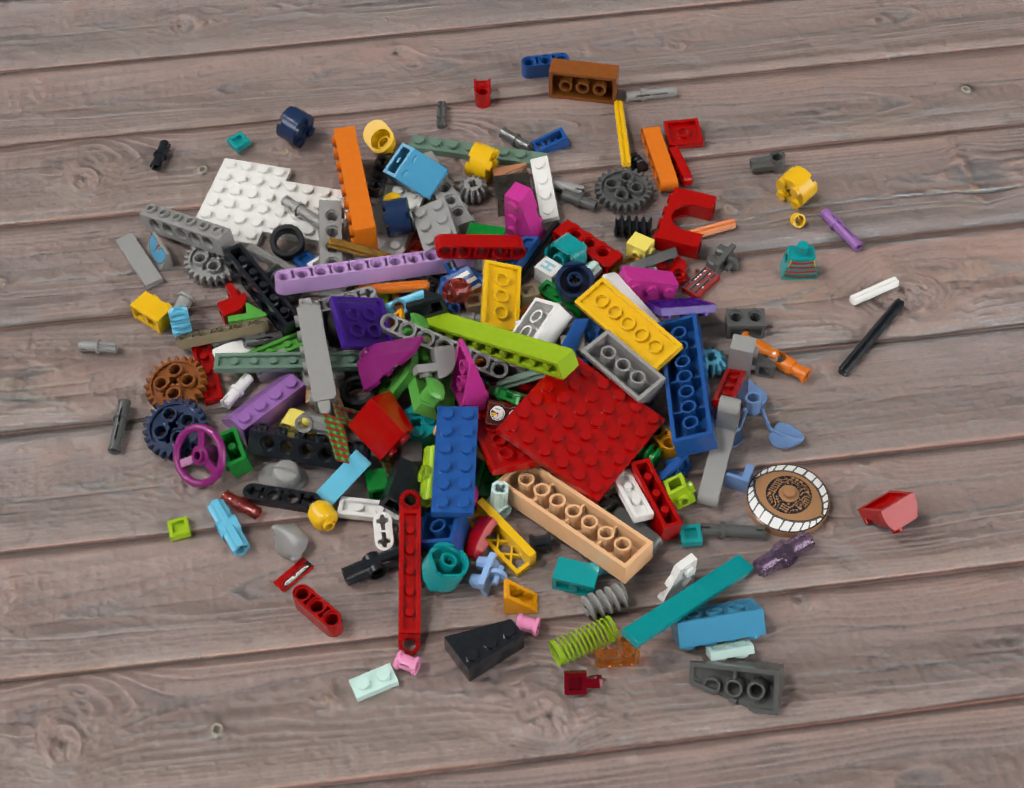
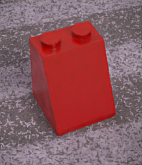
[348,391,414,460]

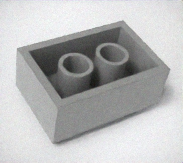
[411,197,460,251]

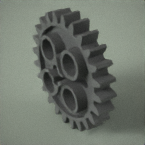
[595,167,653,214]

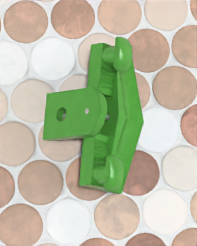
[377,313,455,421]

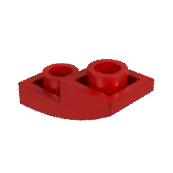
[463,516,498,559]

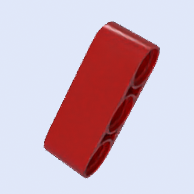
[292,584,344,638]

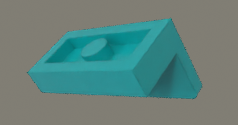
[552,557,600,597]

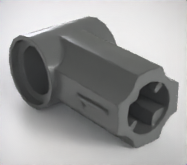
[749,150,786,174]

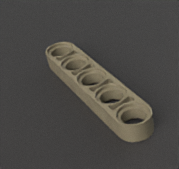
[175,318,270,349]

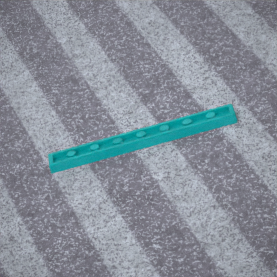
[621,554,754,649]

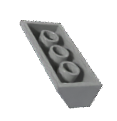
[580,329,666,403]

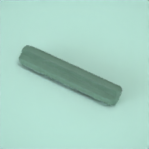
[496,370,546,389]

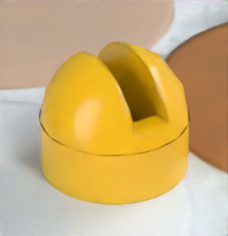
[789,213,806,228]

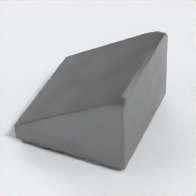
[754,353,776,379]

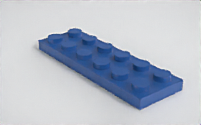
[431,406,479,517]

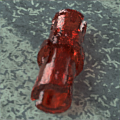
[221,490,262,520]

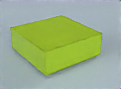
[167,516,192,542]

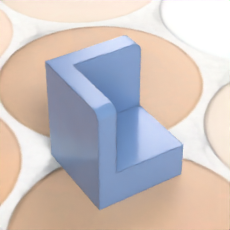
[723,464,754,493]

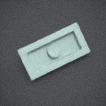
[705,639,755,661]
[349,663,399,702]

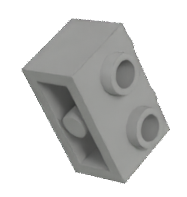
[727,334,759,377]

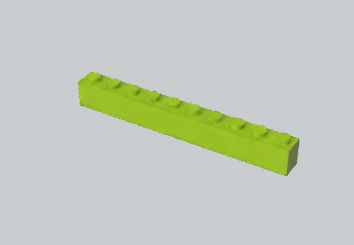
[425,313,579,380]

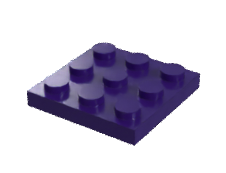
[329,296,394,351]
[643,297,716,319]

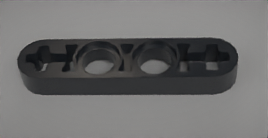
[367,156,391,198]
[243,483,321,513]

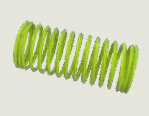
[549,615,620,667]

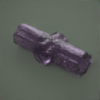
[753,531,815,577]

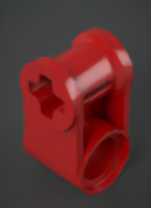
[474,78,491,109]

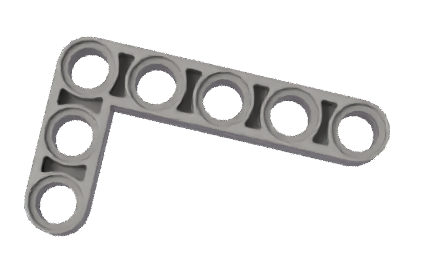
[696,395,742,508]

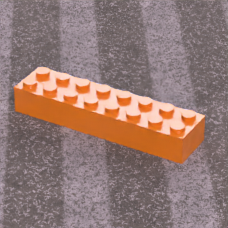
[331,126,379,250]

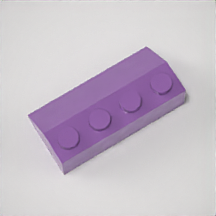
[222,374,306,444]

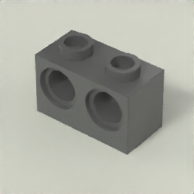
[724,308,766,339]

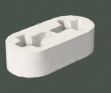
[373,512,395,552]

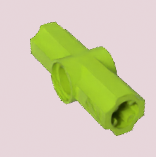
[418,445,435,508]

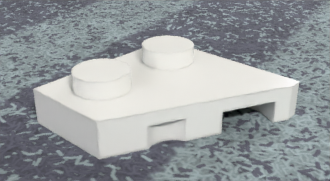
[657,553,697,603]

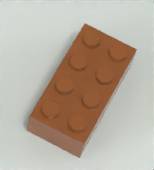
[549,58,619,105]

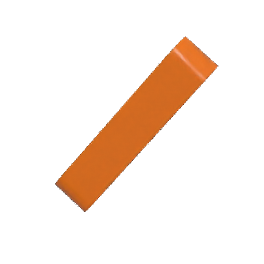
[641,126,678,193]

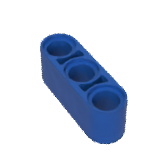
[521,53,569,79]

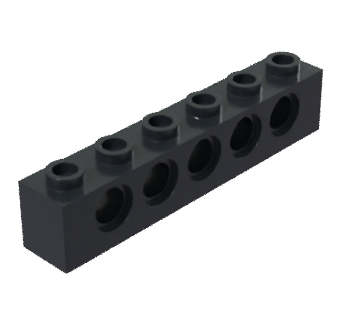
[224,242,300,337]
[247,423,371,475]

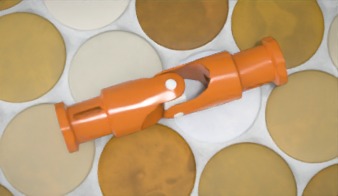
[741,331,812,384]

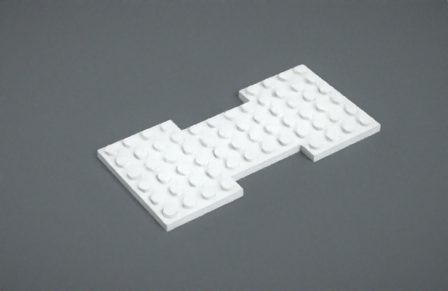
[196,158,425,260]

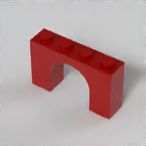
[652,187,717,260]

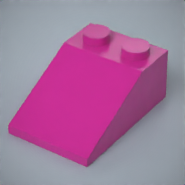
[450,339,489,410]

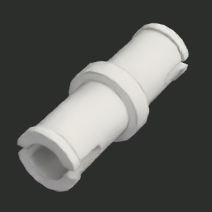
[220,373,254,409]

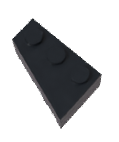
[444,619,524,682]

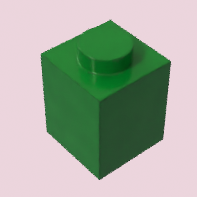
[365,468,387,500]

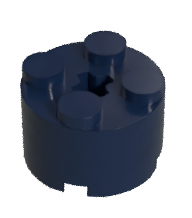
[276,106,315,148]
[381,197,414,237]
[555,261,594,304]

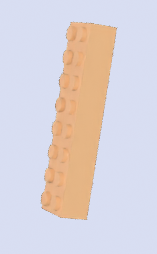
[498,467,653,584]

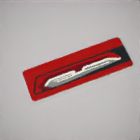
[273,558,314,592]

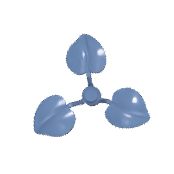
[715,378,805,449]

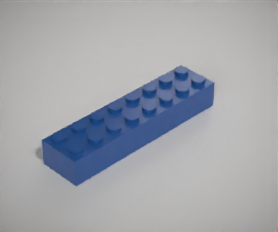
[658,313,718,457]

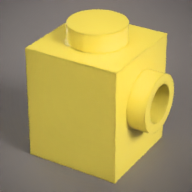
[626,231,656,258]

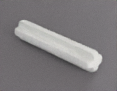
[849,276,899,306]

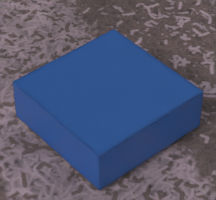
[292,250,316,267]

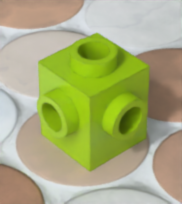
[663,472,697,510]

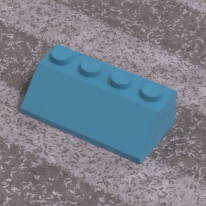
[671,597,766,650]

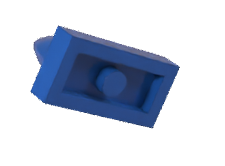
[656,455,692,492]

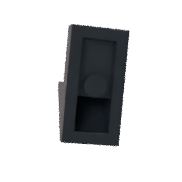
[406,290,448,320]

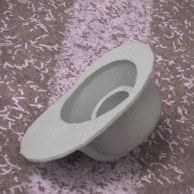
[258,460,307,490]

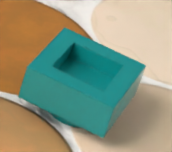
[227,131,251,153]
[679,524,703,547]

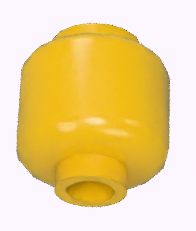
[307,500,338,531]

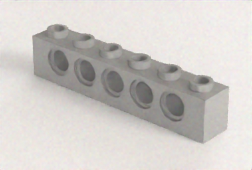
[423,151,476,234]
[318,200,347,299]
[139,203,236,256]

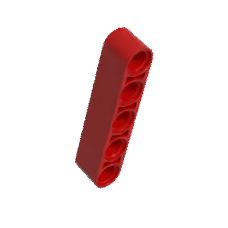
[434,234,526,260]

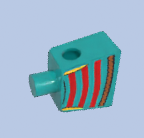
[780,241,817,280]

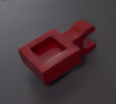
[564,670,603,695]

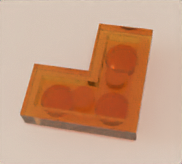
[594,636,641,669]

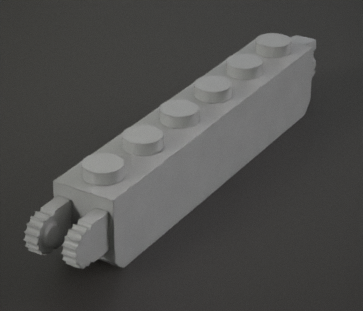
[294,297,338,416]

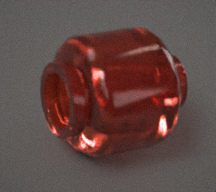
[442,278,472,304]

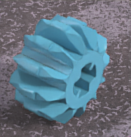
[168,305,192,338]
[704,346,727,379]

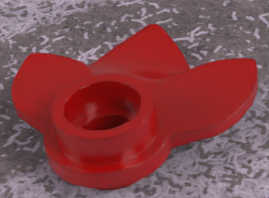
[657,256,688,284]

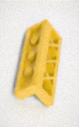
[467,498,536,577]

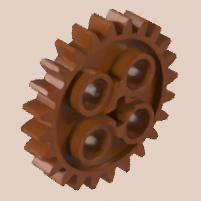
[144,356,208,409]

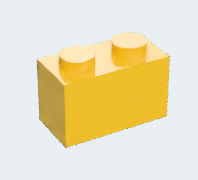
[130,291,173,334]

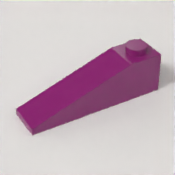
[357,336,424,393]

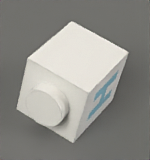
[534,256,562,283]

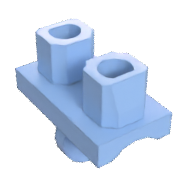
[469,552,507,596]

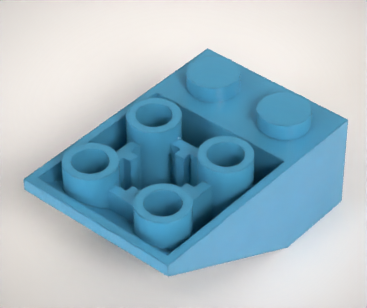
[383,143,449,200]

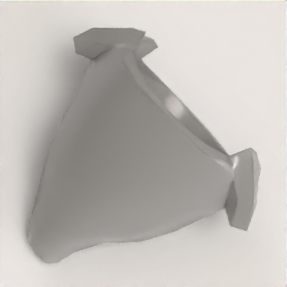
[272,522,308,561]

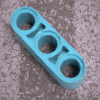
[316,449,372,505]

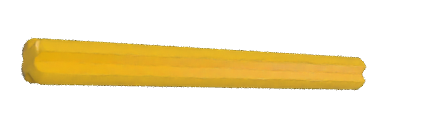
[614,100,631,168]

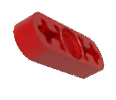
[667,146,693,187]

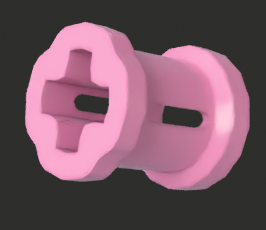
[516,613,541,637]
[393,650,422,676]

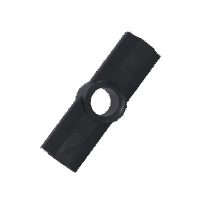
[341,545,399,586]

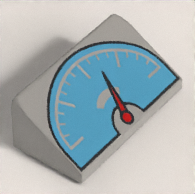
[146,231,173,271]

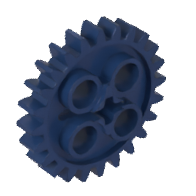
[142,397,209,460]

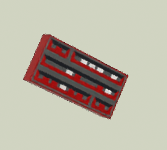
[682,266,720,298]

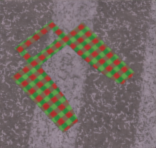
[322,404,395,474]

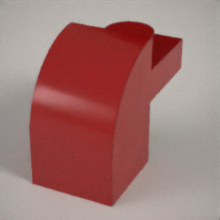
[217,282,248,325]

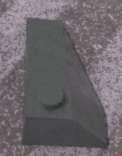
[689,661,784,716]

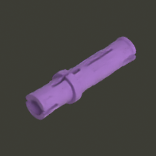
[820,208,864,252]

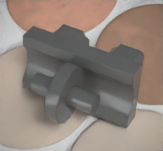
[706,243,739,275]

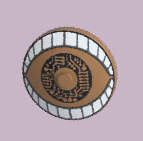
[745,464,830,538]

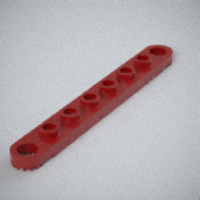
[398,489,421,656]

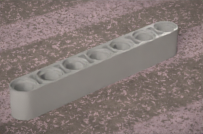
[380,313,508,381]

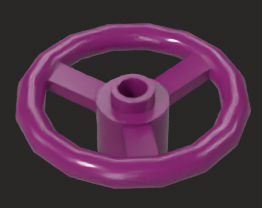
[173,423,227,488]

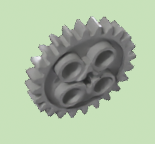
[183,243,238,286]

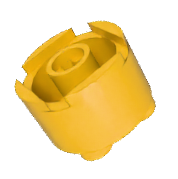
[464,142,500,183]
[776,166,818,209]

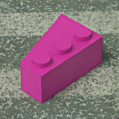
[504,182,547,240]
[619,265,680,301]

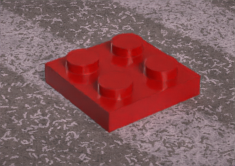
[663,118,704,149]

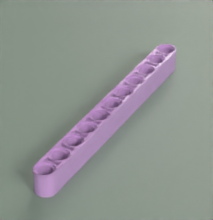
[275,249,476,295]

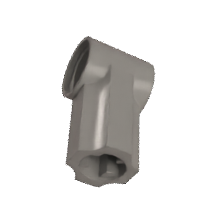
[295,411,328,435]

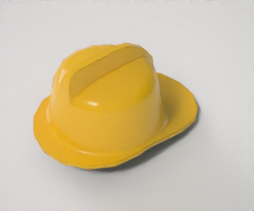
[363,120,396,155]

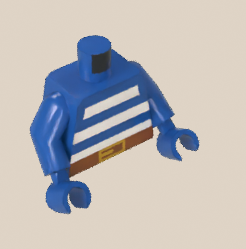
[439,259,483,314]

